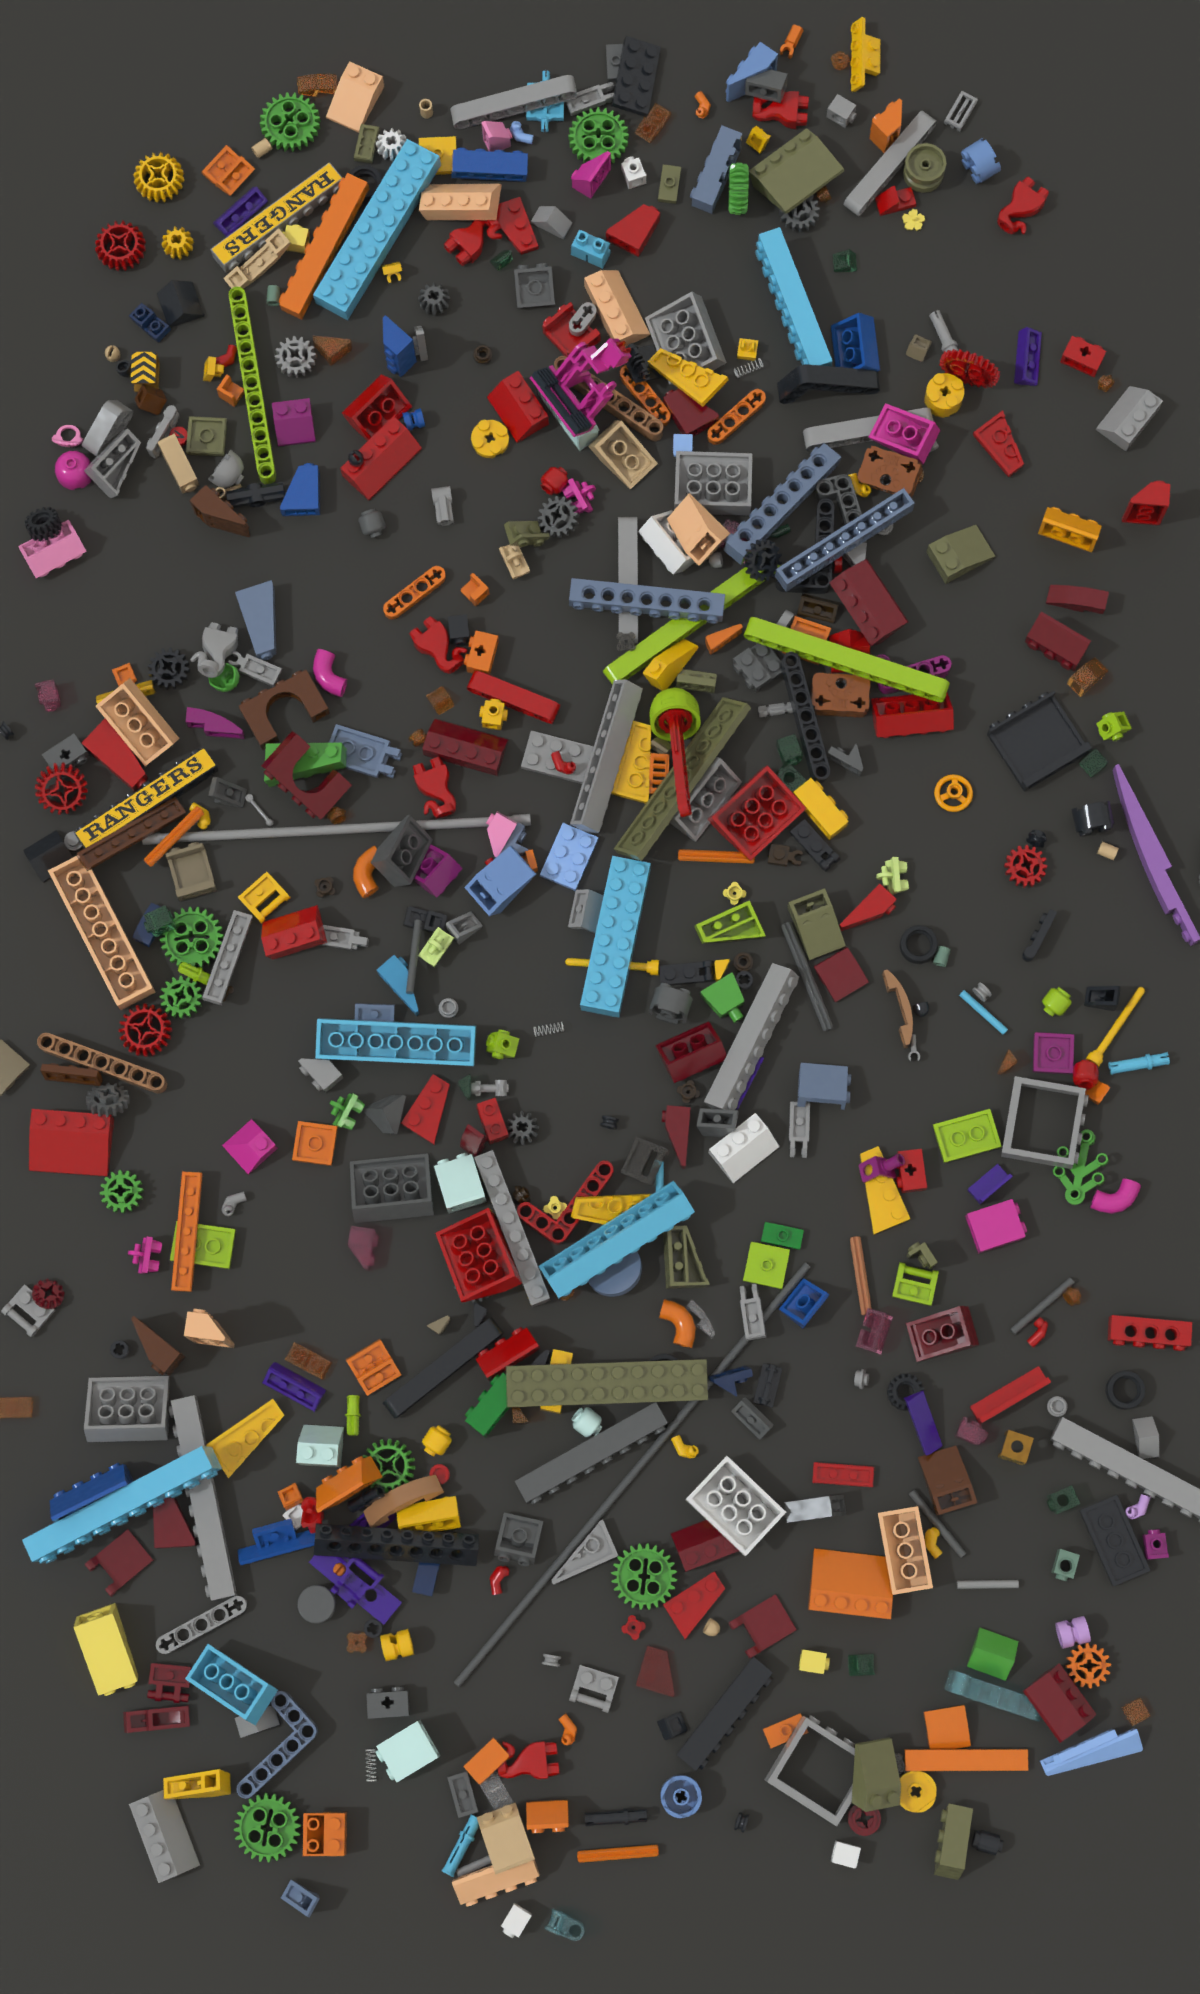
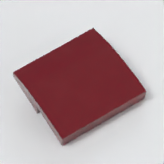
[814,947,869,1002]

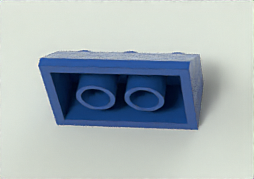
[831,313,880,372]
[383,315,417,377]

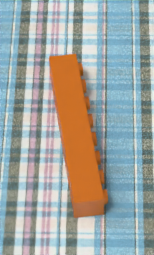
[279,173,370,320]

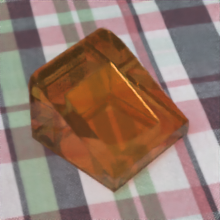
[426,686,454,715]
[997,1049,1017,1075]
[512,1407,529,1424]

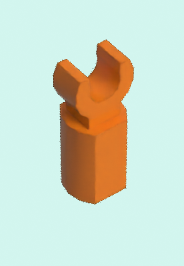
[780,24,803,59]

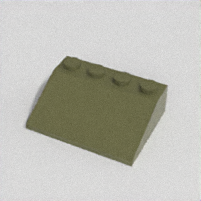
[749,128,844,214]

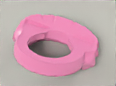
[52,425,84,447]

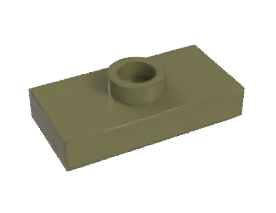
[354,124,380,164]
[658,165,681,204]

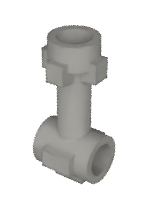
[471,1080,509,1096]

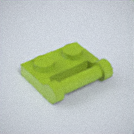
[892,1262,939,1306]

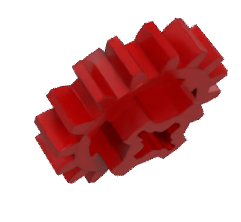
[1004,845,1047,888]

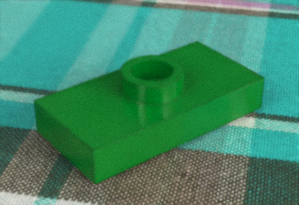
[761,1222,804,1250]

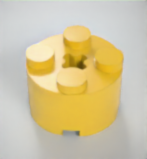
[924,373,964,418]

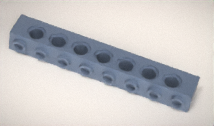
[724,443,841,565]
[775,488,915,591]
[569,578,725,624]

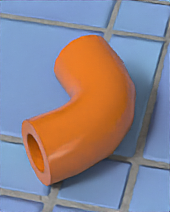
[353,846,379,899]
[659,1299,696,1349]

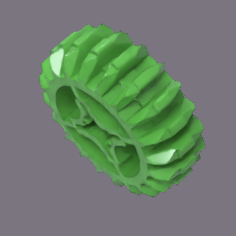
[728,163,749,215]
[363,1439,416,1494]

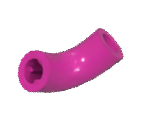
[313,649,347,697]
[1090,1179,1141,1214]

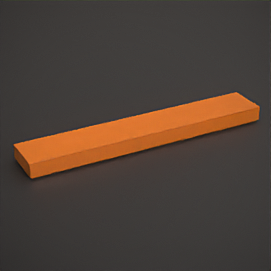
[171,1171,203,1292]
[904,1749,1028,1771]

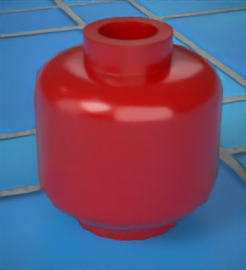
[541,467,568,495]
[1073,1060,1099,1090]

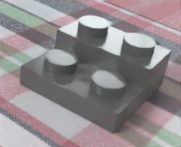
[514,263,555,308]
[732,643,782,693]
[494,1513,543,1566]

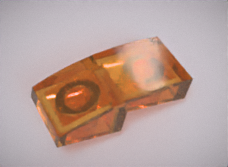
[297,74,338,97]
[635,103,672,143]
[285,1342,332,1380]

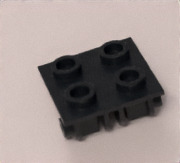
[625,343,664,384]

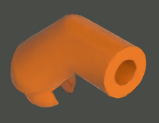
[695,91,711,118]
[558,1714,577,1746]

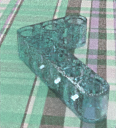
[943,1670,1041,1722]

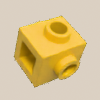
[479,699,508,730]

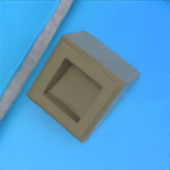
[906,335,932,362]
[651,737,672,754]
[427,1315,451,1335]

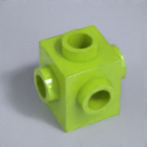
[1096,712,1132,742]
[486,1030,519,1059]

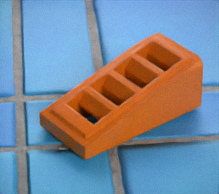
[705,624,743,655]
[649,753,670,795]

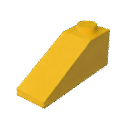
[643,639,699,691]
[163,1769,231,1799]

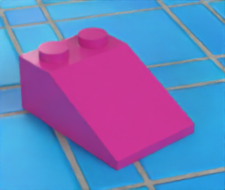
[869,403,941,464]

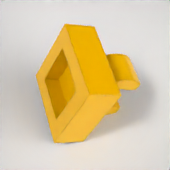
[746,126,771,153]
[381,261,402,283]
[737,338,758,361]
[203,356,224,382]

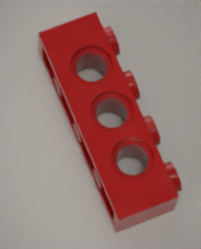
[1108,1315,1192,1351]

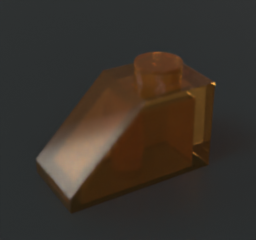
[1067,658,1108,697]

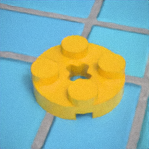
[471,420,509,458]
[900,1771,937,1813]

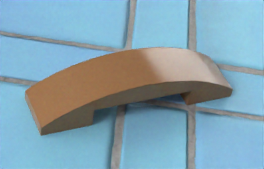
[882,970,913,1049]
[363,1475,444,1527]

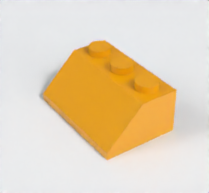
[1038,507,1102,553]

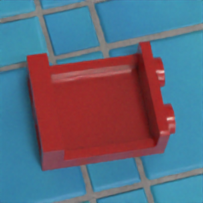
[542,302,601,357]

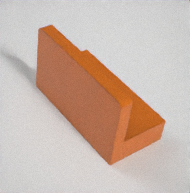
[463,1738,510,1785]

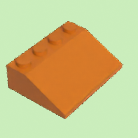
[808,1548,893,1619]

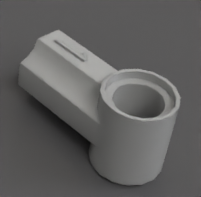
[431,486,454,526]

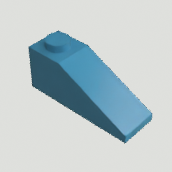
[377,955,419,1016]

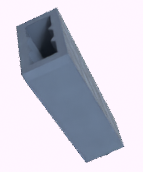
[235,580,276,661]

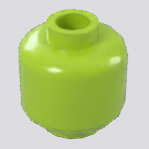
[1042,987,1072,1017]

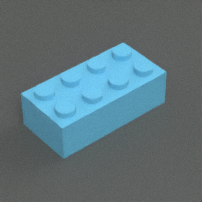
[185,1644,278,1726]

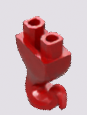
[752,91,809,129]
[997,177,1049,234]
[444,219,502,266]
[409,616,468,674]
[413,757,456,819]
[498,1741,560,1779]

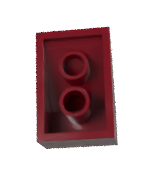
[906,1306,979,1362]

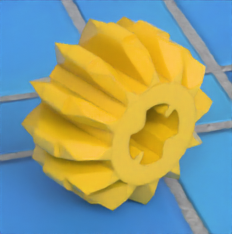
[162,226,194,260]

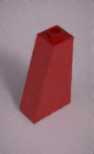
[82,718,148,792]

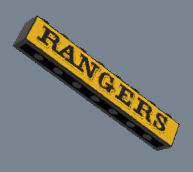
[74,747,219,849]

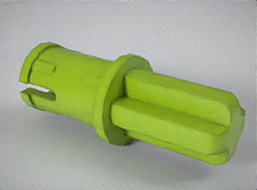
[178,962,211,985]
[345,1395,361,1436]

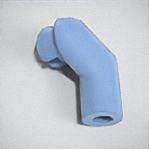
[510,121,534,144]

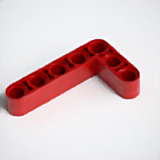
[517,1161,613,1245]

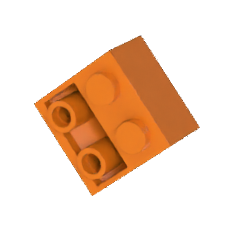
[869,98,902,153]
[526,1799,569,1833]
[303,1812,347,1856]

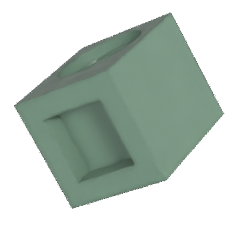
[1051,1549,1080,1582]

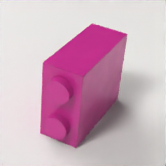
[965,1199,1027,1254]

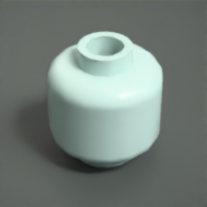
[572,1407,602,1437]

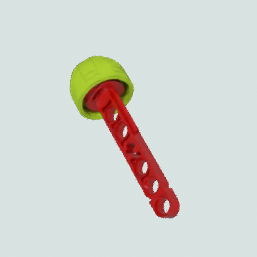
[649,687,701,817]

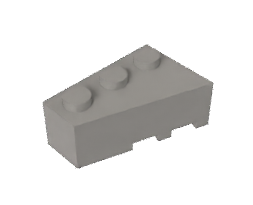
[84,428,141,498]

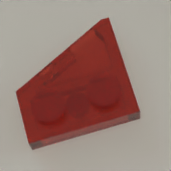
[636,1646,674,1697]

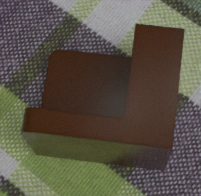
[135,384,167,415]

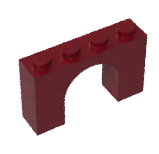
[261,731,352,819]

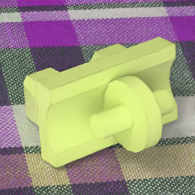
[876,857,909,895]
[418,927,454,967]

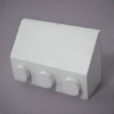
[638,510,695,575]
[708,1113,780,1183]

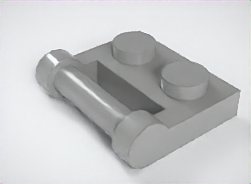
[1,1284,56,1337]
[569,1665,619,1713]

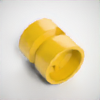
[380,1629,414,1661]

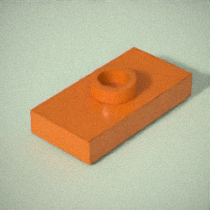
[763,1713,809,1748]

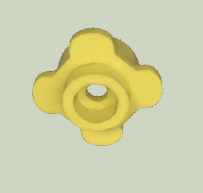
[723,882,746,905]
[543,1196,567,1220]

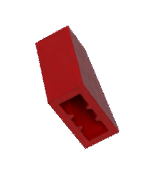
[606,204,660,257]

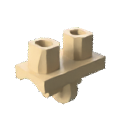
[499,544,530,580]

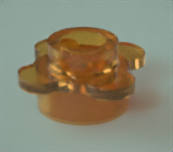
[347,1632,367,1653]

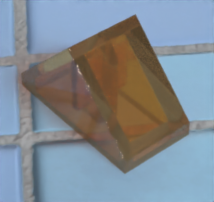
[313,336,352,366]

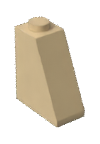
[158,433,199,494]

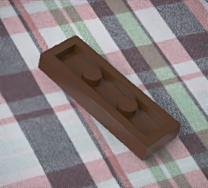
[40,1063,103,1086]

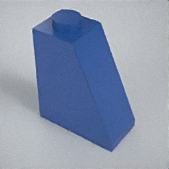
[280,463,320,516]

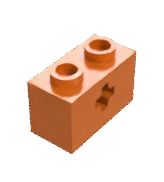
[464,631,499,675]

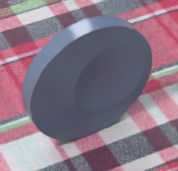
[588,1252,642,1297]

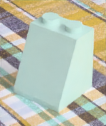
[434,1153,487,1214]
[296,1425,344,1468]
[376,1720,440,1782]

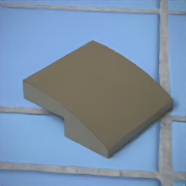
[0,1040,30,1096]

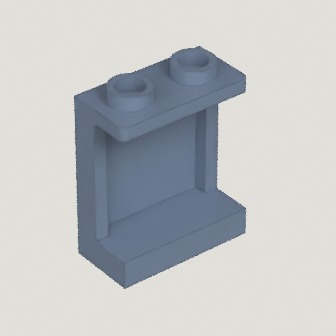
[797,1063,851,1110]

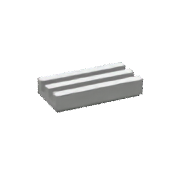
[944,91,978,132]

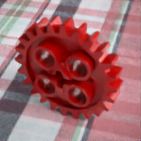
[939,349,1000,388]

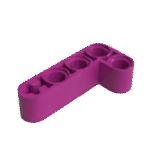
[876,654,952,694]

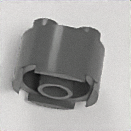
[649,983,693,1024]

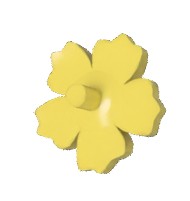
[902,209,925,231]

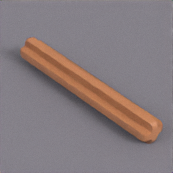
[850,1236,872,1315]

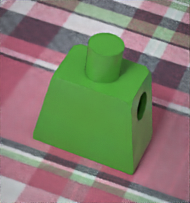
[700,973,745,1023]

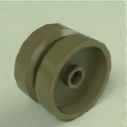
[903,143,947,193]

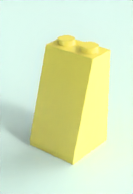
[73,1603,138,1696]

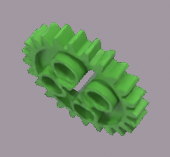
[260,92,320,152]
[568,107,629,163]
[160,907,224,969]
[611,1543,677,1610]
[234,1793,302,1862]

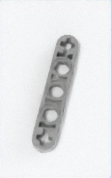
[156,1596,248,1654]

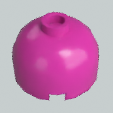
[55,451,92,490]

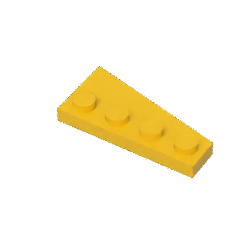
[648,348,729,407]
[611,721,651,804]
[860,1146,910,1235]
[571,1194,652,1224]
[206,1399,284,1478]

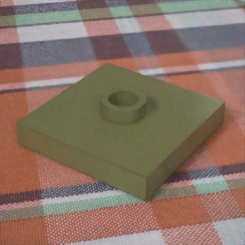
[186,416,227,456]

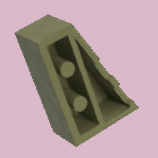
[663,1226,710,1289]
[934,1804,973,1880]

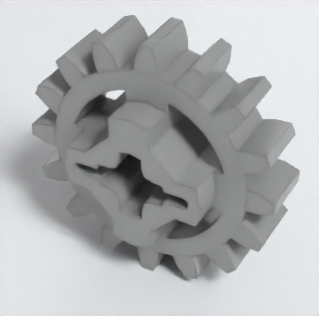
[275,336,316,378]

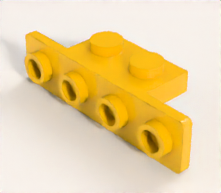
[850,17,880,92]

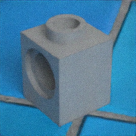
[827,94,857,128]

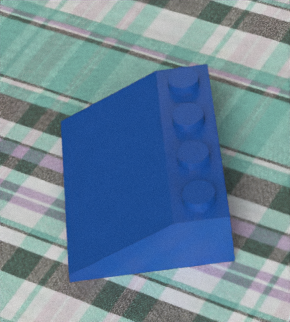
[49,1463,134,1522]

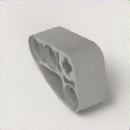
[82,400,133,456]

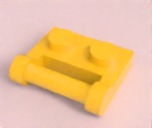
[238,872,291,924]

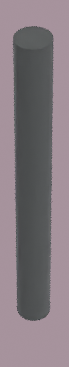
[406,920,422,994]
[1010,1277,1075,1335]
[908,1489,966,1558]

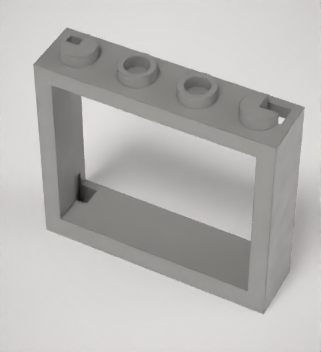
[1001,1076,1089,1169]
[764,1715,855,1826]

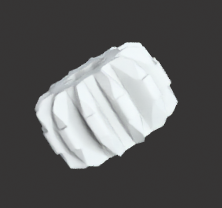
[376,128,406,161]

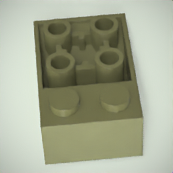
[787,888,846,961]

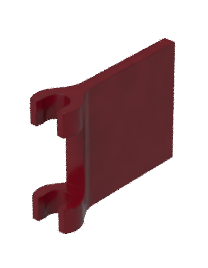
[84,1529,154,1596]
[728,1594,796,1658]

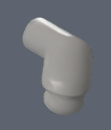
[222,1191,247,1216]

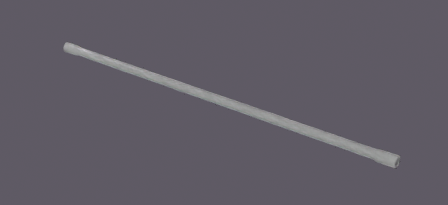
[142,814,531,845]

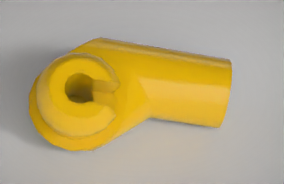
[848,473,871,497]
[189,802,211,830]
[671,1435,699,1459]
[924,1527,942,1559]

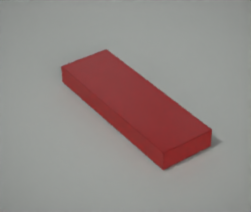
[812,1462,874,1488]

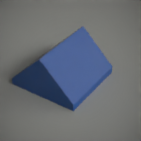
[779,1278,829,1328]

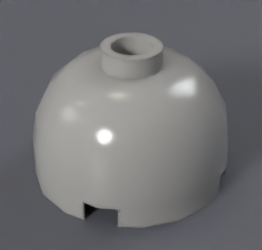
[208,450,244,488]

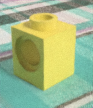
[798,1649,830,1674]

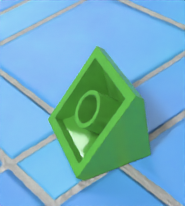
[966,1627,1019,1681]

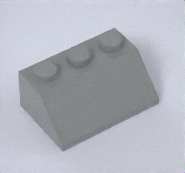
[1096,386,1163,451]

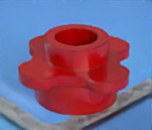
[622,1615,646,1640]

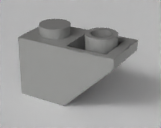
[298,1058,343,1093]

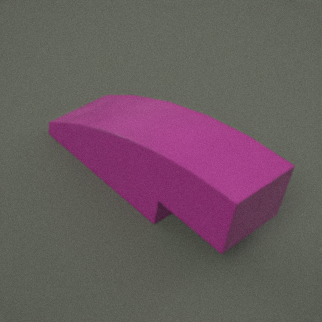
[185,707,245,739]

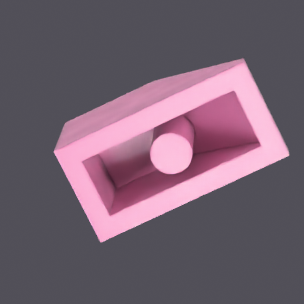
[481,121,512,152]
[486,811,517,857]

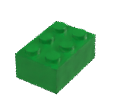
[465,1373,510,1438]

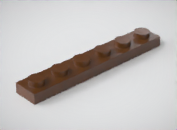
[76,797,186,871]

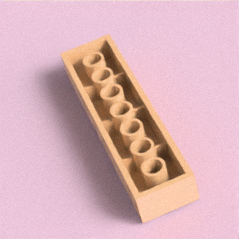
[48,856,156,1010]

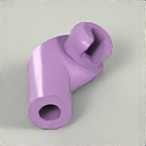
[1125,1494,1151,1519]

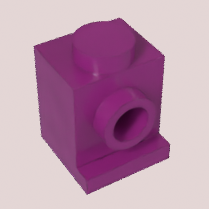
[1142,1529,1169,1560]

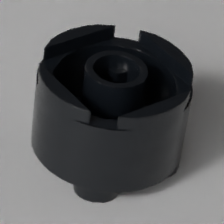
[1071,801,1115,837]

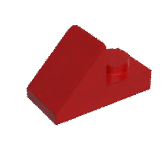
[875,186,916,216]

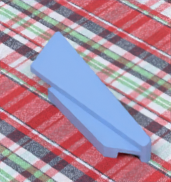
[1040,1728,1143,1776]

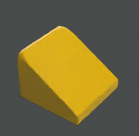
[714,959,730,982]

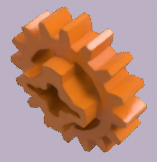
[1065,1643,1111,1688]

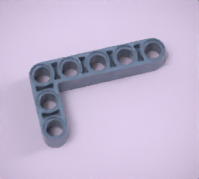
[237,1691,318,1799]

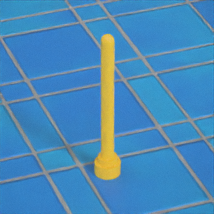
[565,958,659,976]
[1086,987,1145,1068]

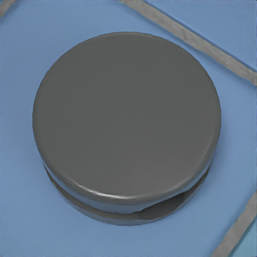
[297,1585,336,1623]

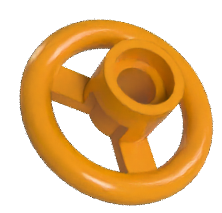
[934,774,973,812]

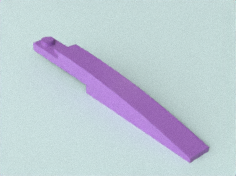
[1112,764,1200,946]

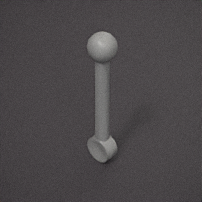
[245,794,273,826]

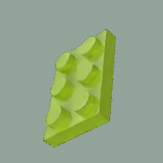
[933,1109,1002,1163]
[170,1221,236,1269]

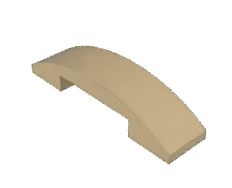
[224,228,291,289]

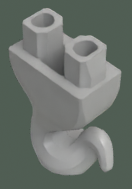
[190,622,238,678]

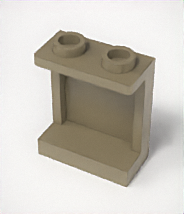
[165,842,217,902]

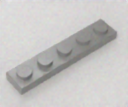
[202,910,253,1006]

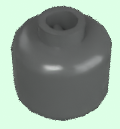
[358,508,386,538]

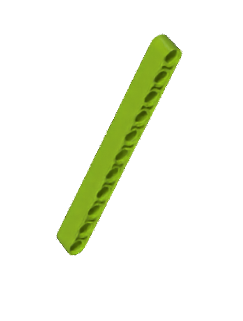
[229,286,276,484]
[603,565,780,685]
[743,617,950,702]

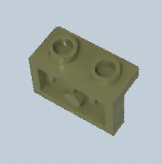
[504,521,550,547]
[676,669,717,693]
[906,1242,938,1270]

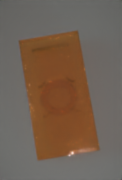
[0,1397,33,1418]

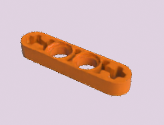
[620,365,671,427]
[707,389,766,445]
[383,566,446,620]

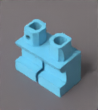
[571,230,611,269]

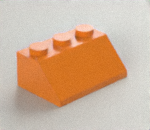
[316,1456,382,1513]

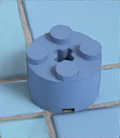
[961,138,1001,184]
[660,1775,702,1818]

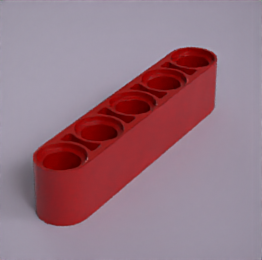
[466,670,560,724]

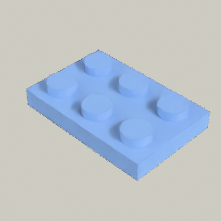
[540,823,599,891]

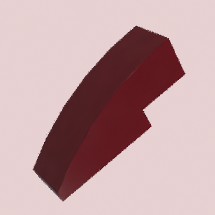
[1046,585,1109,614]
[460,1124,489,1157]
[123,1706,190,1733]

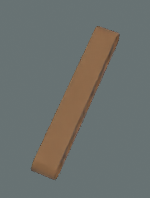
[554,356,663,442]
[37,1033,167,1094]

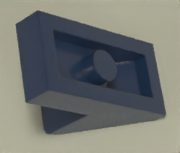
[708,1366,753,1397]

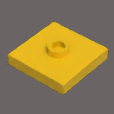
[419,136,456,175]

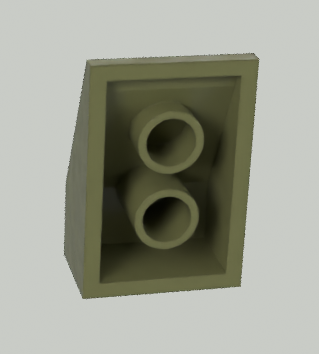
[926,525,995,584]
[852,1737,901,1812]

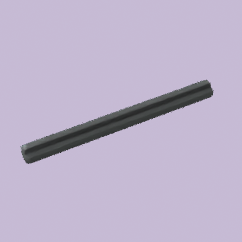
[782,922,833,1031]

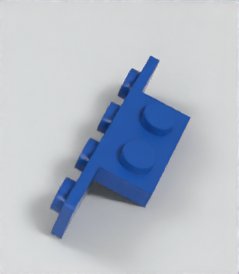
[238,1519,315,1565]

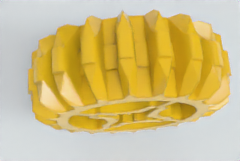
[134,152,184,203]

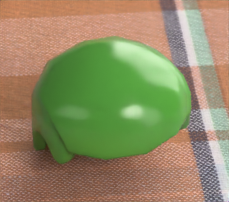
[208,663,240,692]

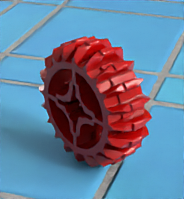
[95,220,146,272]
[35,762,88,815]
[119,1004,172,1057]

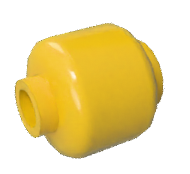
[422,1425,452,1456]

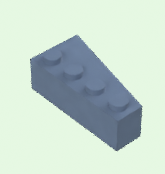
[690,125,742,214]

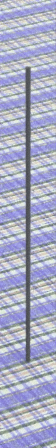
[454,1262,811,1687]

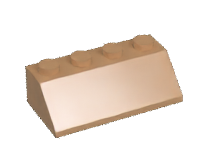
[419,184,502,220]
[584,270,650,347]
[96,678,179,766]
[184,1309,235,1348]
[878,1506,933,1595]
[452,1860,540,1907]

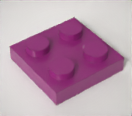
[1033,1032,1074,1075]

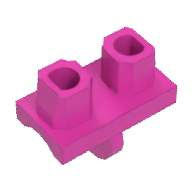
[562,478,596,514]
[128,1236,162,1274]

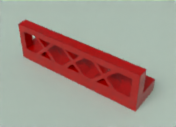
[970,1366,1051,1424]

